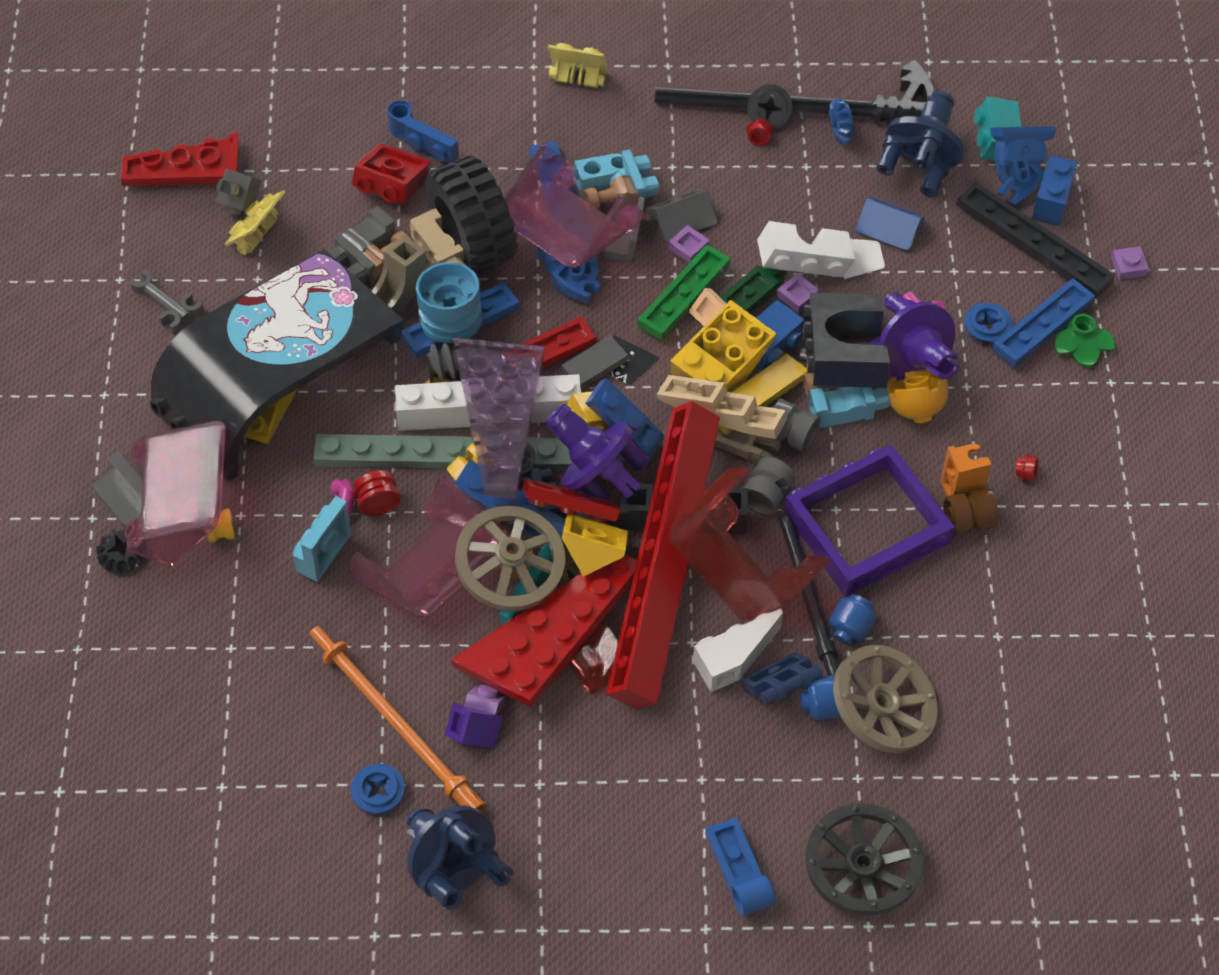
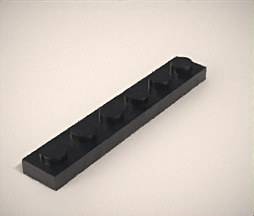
[956,182,1115,299]

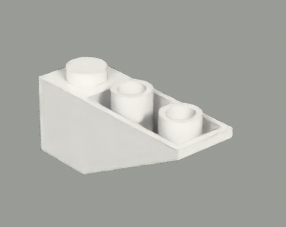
[693,609,783,692]

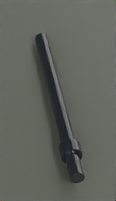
[778,514,838,676]

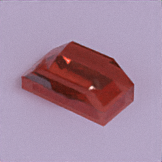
[567,623,618,695]

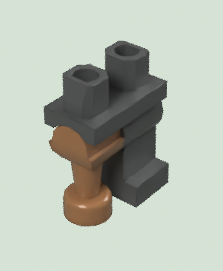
[328,206,411,287]

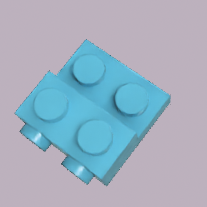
[292,496,352,582]

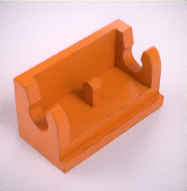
[940,444,992,497]

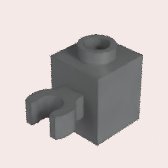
[215,169,262,216]

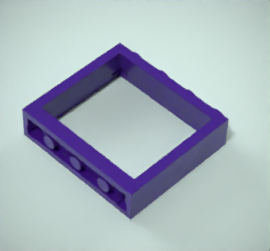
[784,445,955,597]

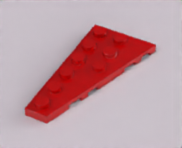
[451,554,637,708]

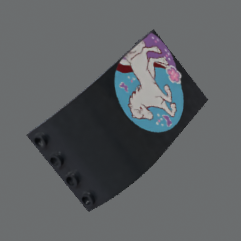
[150,249,403,481]

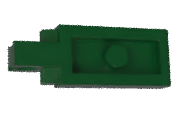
[720,265,787,314]

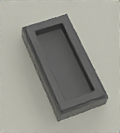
[562,335,628,390]

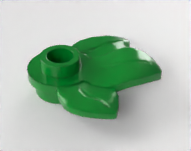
[1055,314,1115,368]

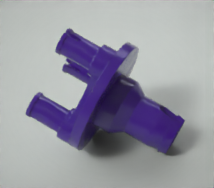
[868,291,960,381]
[545,404,650,500]

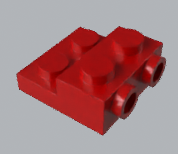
[352,143,431,204]

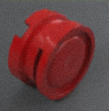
[353,470,401,517]

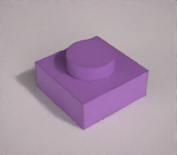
[668,225,710,263]
[1111,246,1149,280]
[777,273,819,313]
[464,685,507,715]

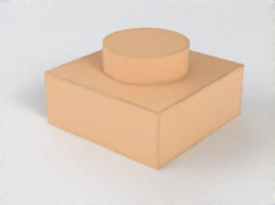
[688,288,726,326]

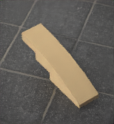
[657,375,787,439]

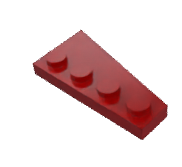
[121,132,240,187]

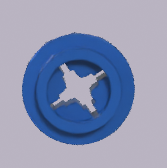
[829,98,854,144]
[964,303,1012,345]
[351,764,405,816]

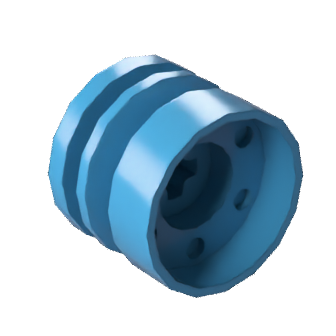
[416,262,482,343]

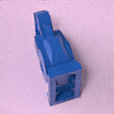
[990,126,1055,205]
[535,227,600,304]

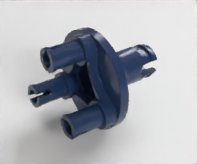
[876,90,964,197]
[406,806,513,910]

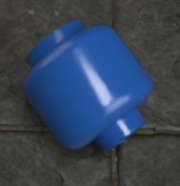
[829,594,877,645]
[799,675,841,721]

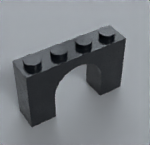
[803,293,890,388]

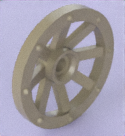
[455,506,565,611]
[833,645,938,753]

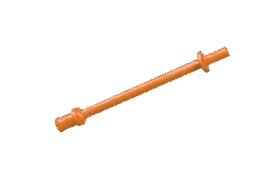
[310,626,487,812]

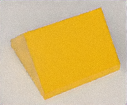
[562,514,628,576]

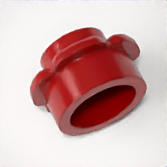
[746,119,774,146]
[1016,453,1039,483]

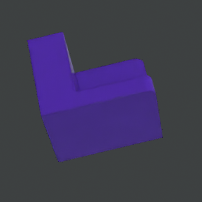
[444,703,503,748]

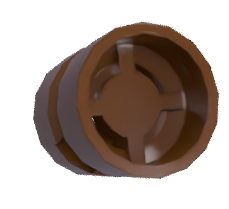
[943,488,999,536]

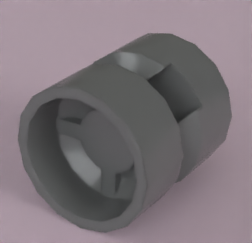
[773,399,821,452]
[743,457,795,516]

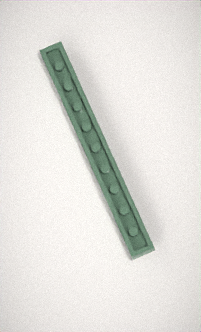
[313,434,623,471]

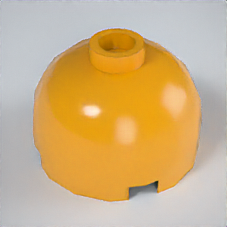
[887,369,948,423]

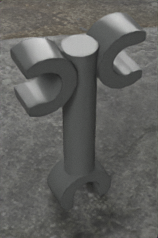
[129,269,204,335]

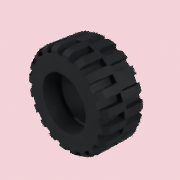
[425,156,518,275]

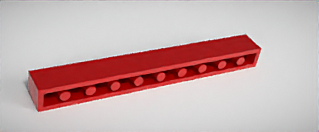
[606,401,720,710]

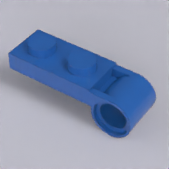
[387,100,459,163]
[585,378,664,464]
[705,817,776,916]

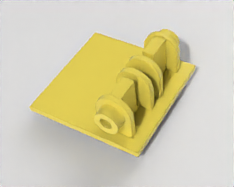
[548,43,608,88]
[225,190,285,255]

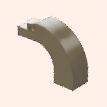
[372,235,426,316]

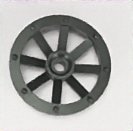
[805,803,923,916]

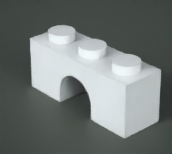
[757,221,855,277]

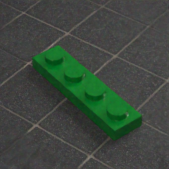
[637,244,731,341]

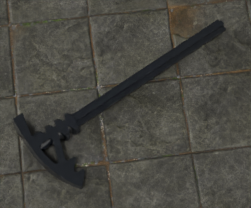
[655,60,934,124]

